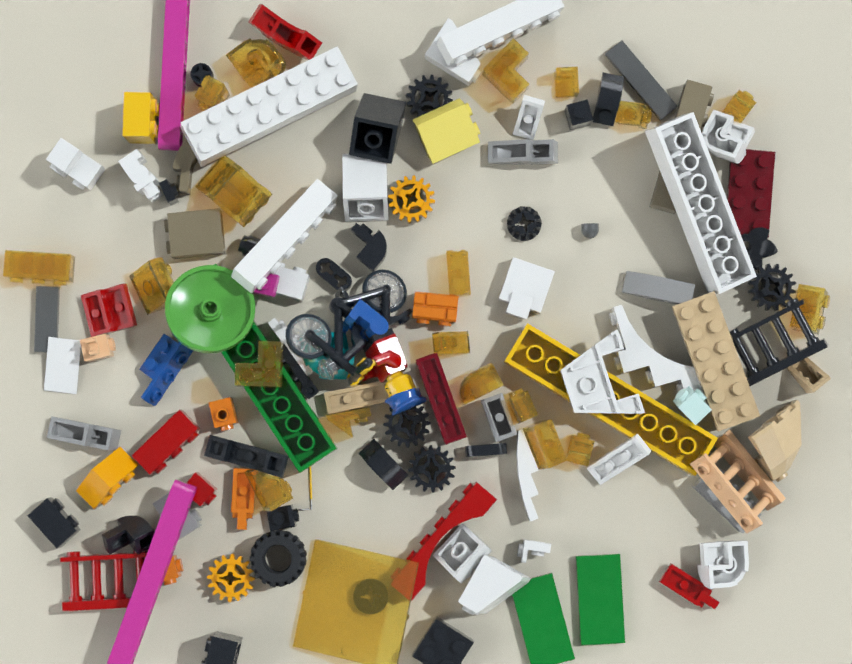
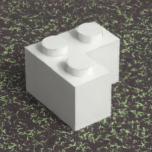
[46,138,105,190]

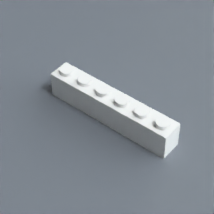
[436,0,565,66]
[231,179,338,294]

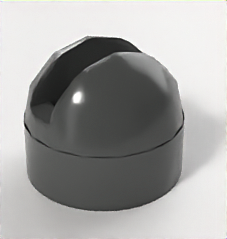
[581,223,599,239]

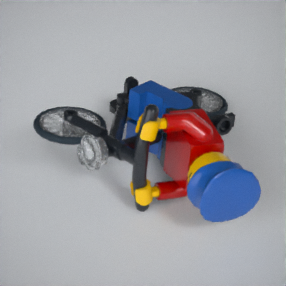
[285,269,427,416]

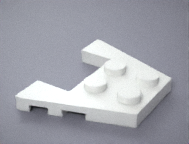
[560,330,645,414]

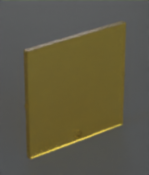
[293,539,419,664]

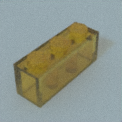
[3,250,75,286]

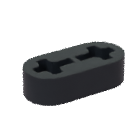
[316,258,352,291]
[465,443,507,457]

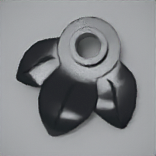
[741,227,778,270]

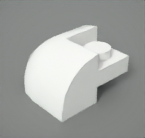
[702,110,755,163]
[697,540,749,589]

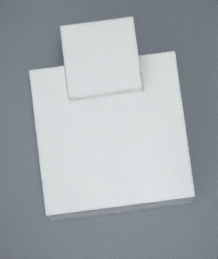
[498,257,555,320]

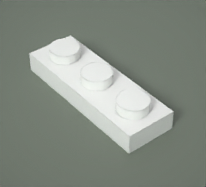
[268,318,314,376]
[587,434,651,485]

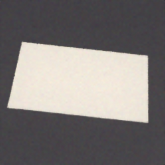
[44,337,81,394]

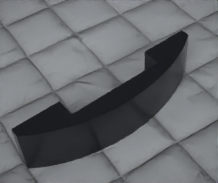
[204,435,289,478]

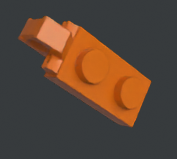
[231,468,256,530]

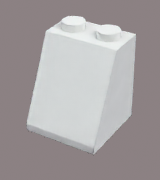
[342,154,389,222]
[458,555,531,615]

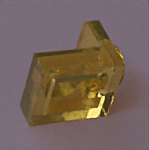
[615,101,652,129]

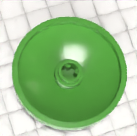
[165,265,255,353]

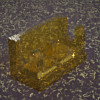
[446,250,471,296]

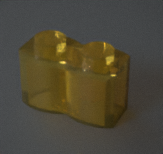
[507,388,539,424]

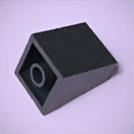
[349,93,406,164]

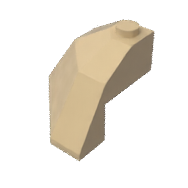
[748,400,802,482]

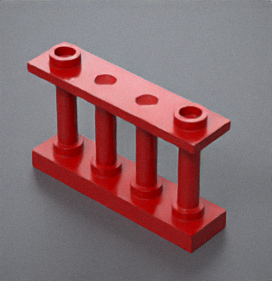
[60,550,147,611]

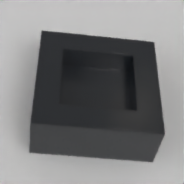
[159,179,180,206]

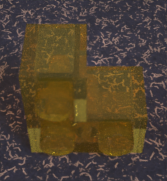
[482,38,529,104]
[235,341,283,388]

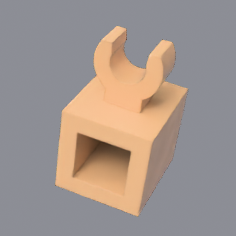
[80,334,116,362]

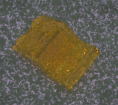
[195,156,273,227]

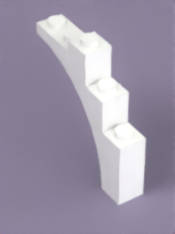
[609,305,703,393]

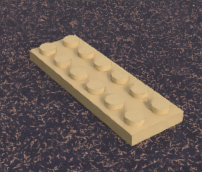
[672,291,760,431]

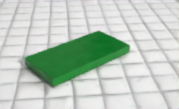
[576,554,625,645]
[512,572,575,664]

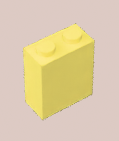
[412,98,481,164]

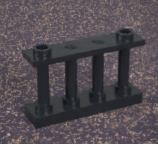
[730,297,828,386]

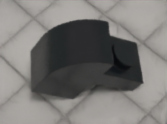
[593,72,624,126]
[351,223,387,272]
[358,439,409,490]
[102,515,155,555]

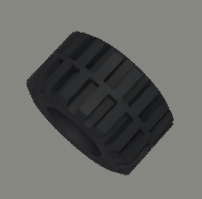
[250,530,307,587]

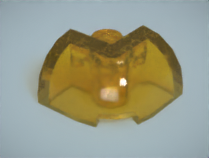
[226,38,286,88]
[459,363,504,406]

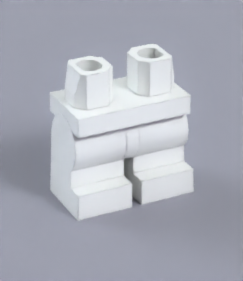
[118,149,163,203]

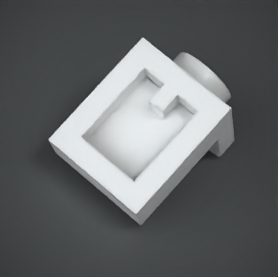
[517,539,551,563]

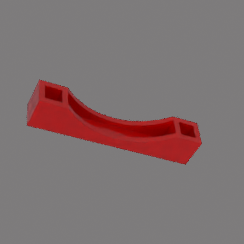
[391,482,497,601]

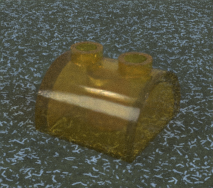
[129,257,174,315]

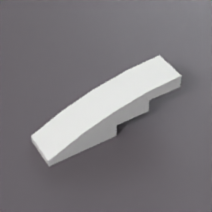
[516,429,539,522]

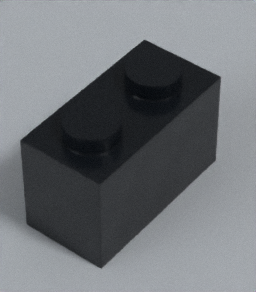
[28,497,81,549]

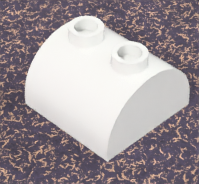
[433,523,492,583]

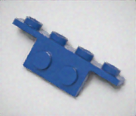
[139,334,194,406]

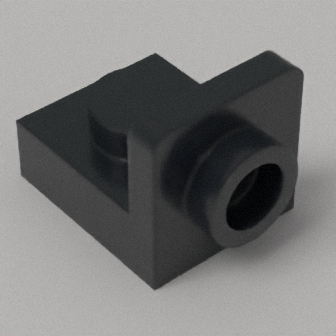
[266,504,300,531]

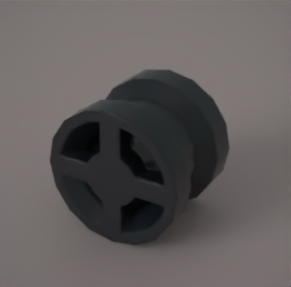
[190,63,214,88]

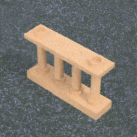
[690,429,786,533]

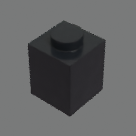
[565,99,593,130]

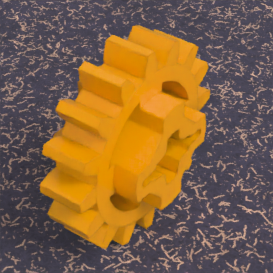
[388,175,435,223]
[207,553,256,602]

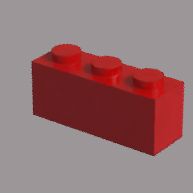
[132,409,201,475]

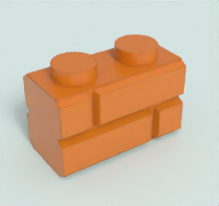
[412,291,459,327]

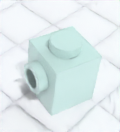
[673,386,712,425]

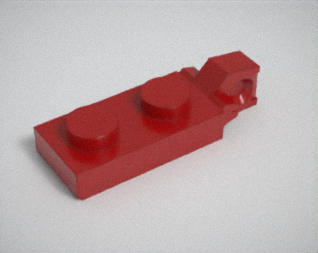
[659,563,720,609]

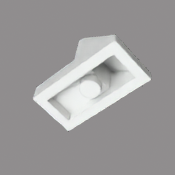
[513,95,545,140]

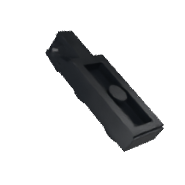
[276,343,319,399]

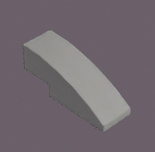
[488,139,558,165]
[622,271,695,305]
[47,416,121,451]

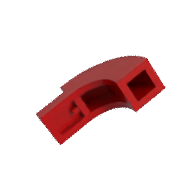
[248,4,323,60]

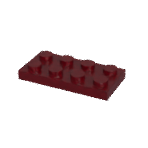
[727,149,776,239]

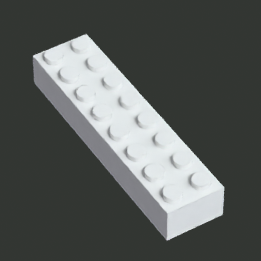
[180,46,358,167]
[645,112,757,294]

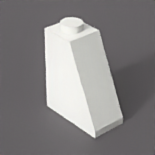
[425,18,482,87]

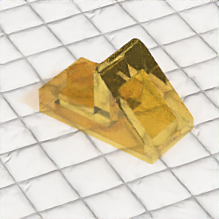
[432,331,470,356]
[326,407,372,438]

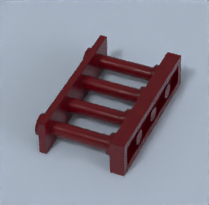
[416,352,467,445]

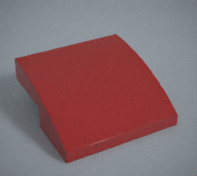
[81,283,137,337]

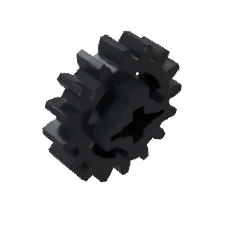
[406,74,453,117]
[748,264,796,311]
[383,406,431,448]
[408,445,456,493]

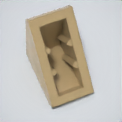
[787,357,831,393]

